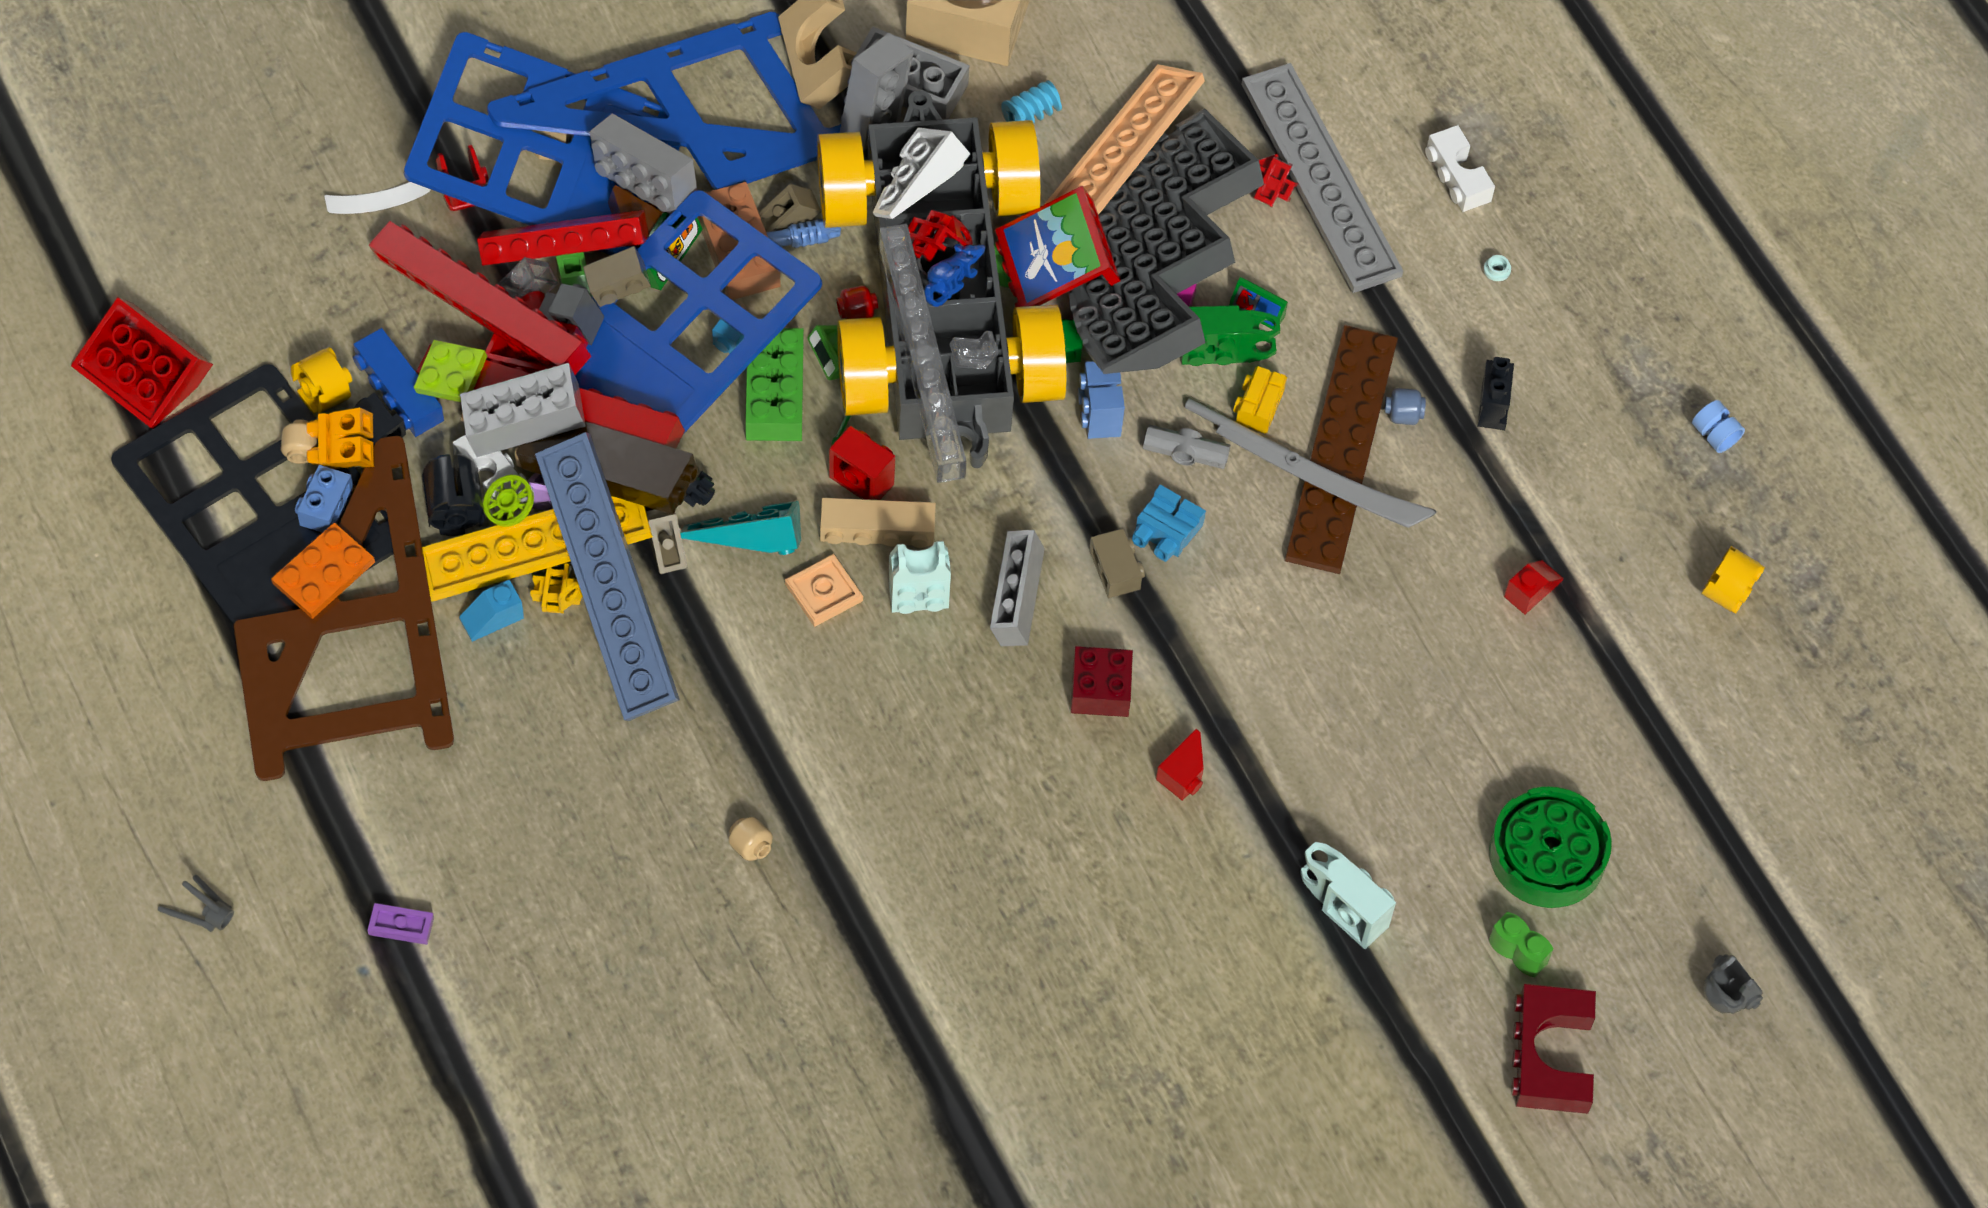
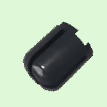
[422,454,485,536]

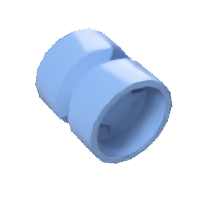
[1692,400,1745,453]

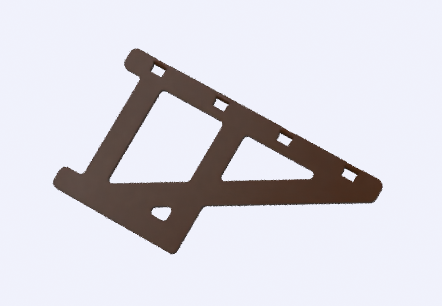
[234,436,454,781]

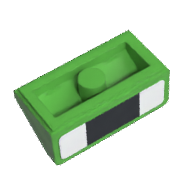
[808,325,840,380]

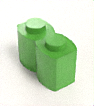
[1489,912,1553,978]

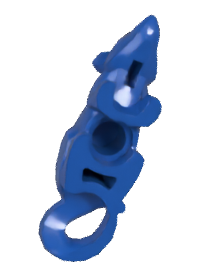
[924,244,985,307]

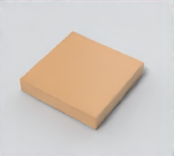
[785,554,863,627]

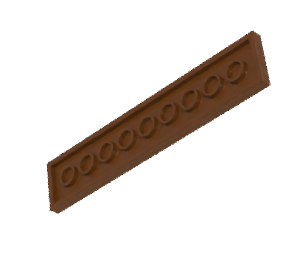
[1285,325,1398,574]

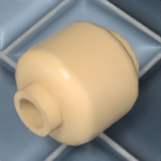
[281,420,318,464]
[729,817,773,861]

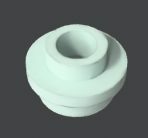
[1484,255,1511,281]

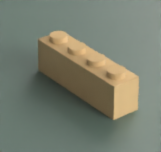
[820,498,936,548]

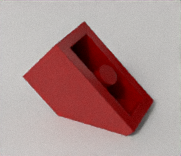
[1504,560,1563,615]
[1156,729,1204,801]

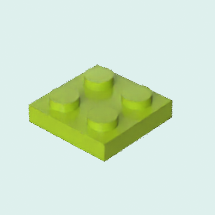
[414,340,487,402]

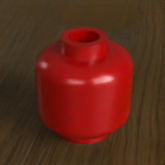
[836,285,878,319]

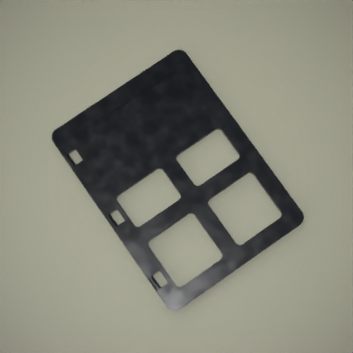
[111,364,394,626]

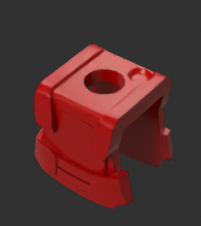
[436,145,489,211]

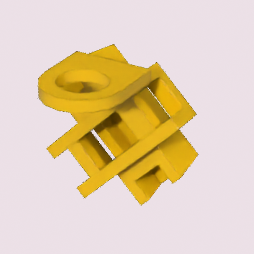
[530,563,583,614]

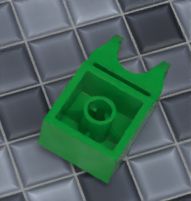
[1181,306,1281,366]

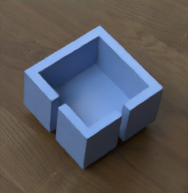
[1078,361,1125,439]

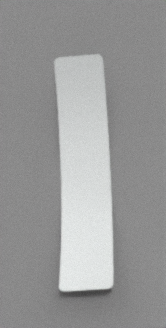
[324,182,431,214]

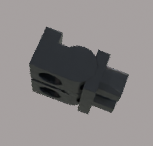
[1477,357,1514,431]

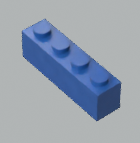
[353,328,444,437]

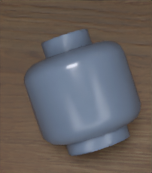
[1384,388,1426,425]

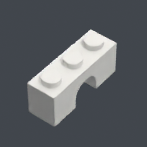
[1425,125,1495,212]
[452,435,527,515]

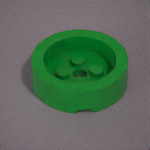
[1489,786,1612,908]

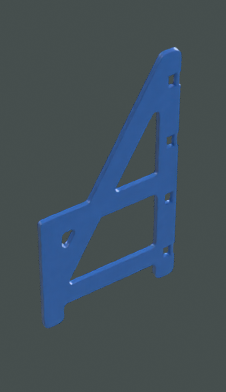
[487,12,841,190]

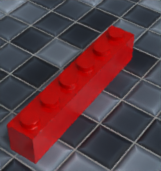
[477,210,649,266]

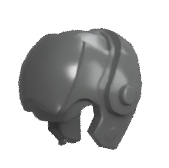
[1703,954,1763,1014]

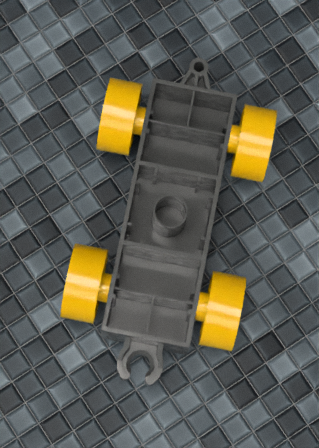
[817,90,1066,471]

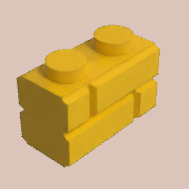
[1233,366,1287,434]

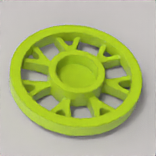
[483,475,534,527]

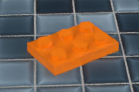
[271,523,375,619]

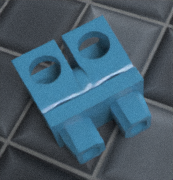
[1132,485,1206,562]

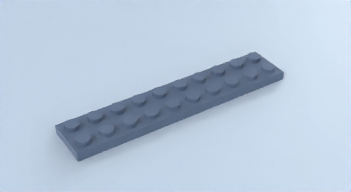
[535,432,680,721]

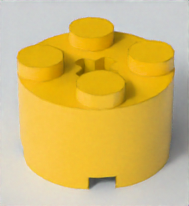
[291,347,352,414]
[1701,546,1765,614]

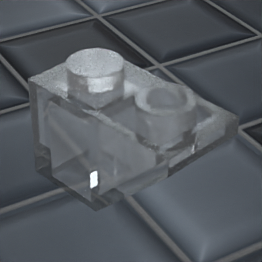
[498,257,558,299]

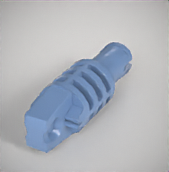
[766,219,841,248]

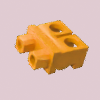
[307,407,374,469]

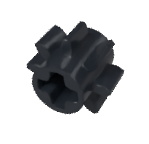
[684,471,715,507]

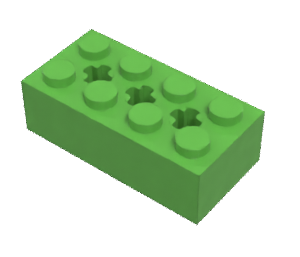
[746,328,804,441]

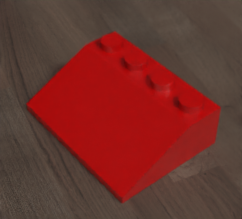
[71,297,213,429]

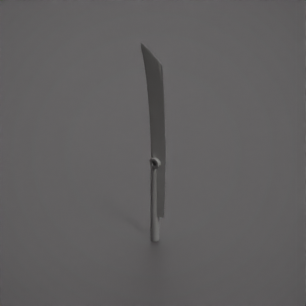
[1185,399,1436,528]

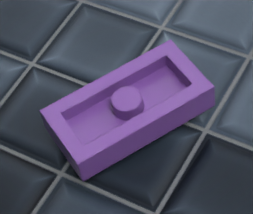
[368,903,434,945]

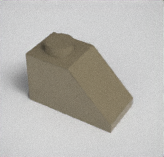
[759,184,821,232]
[646,509,688,574]

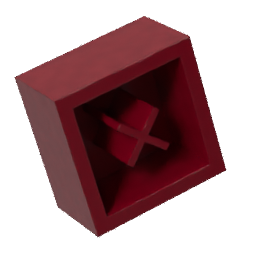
[1071,646,1133,717]

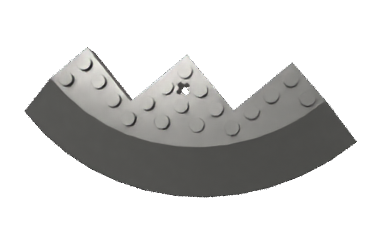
[1069,108,1264,374]

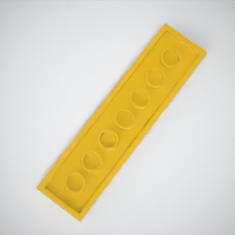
[422,496,653,602]

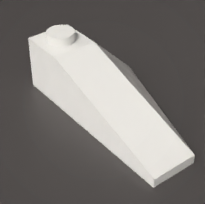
[873,128,970,219]

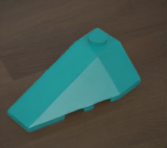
[680,501,801,555]

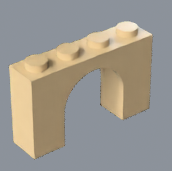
[778,0,857,109]

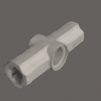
[1143,425,1231,469]

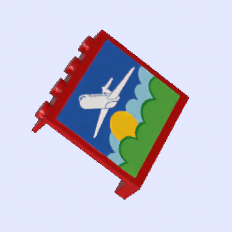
[995,186,1121,307]

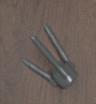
[158,875,234,932]

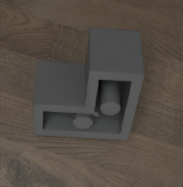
[539,283,604,345]

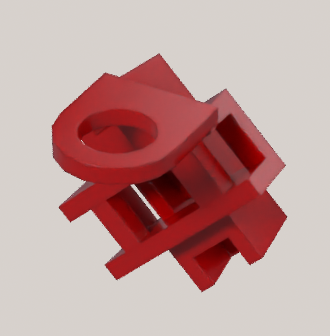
[1254,154,1298,208]
[904,210,973,262]

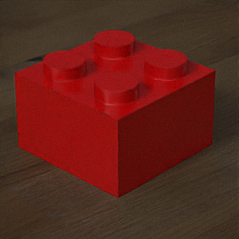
[829,426,895,500]

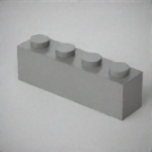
[990,530,1045,646]

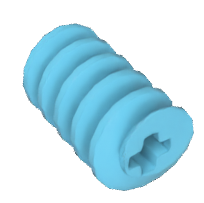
[1001,80,1062,123]

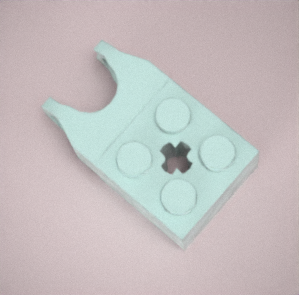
[889,541,951,614]
[1300,842,1396,949]

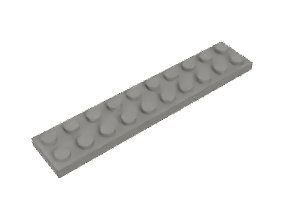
[1241,63,1403,293]

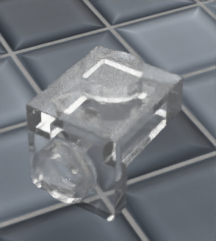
[949,331,998,369]

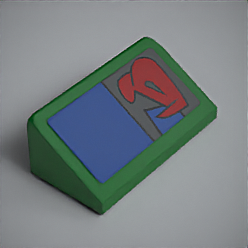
[1229,277,1288,330]

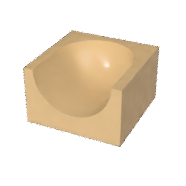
[906,0,1030,66]

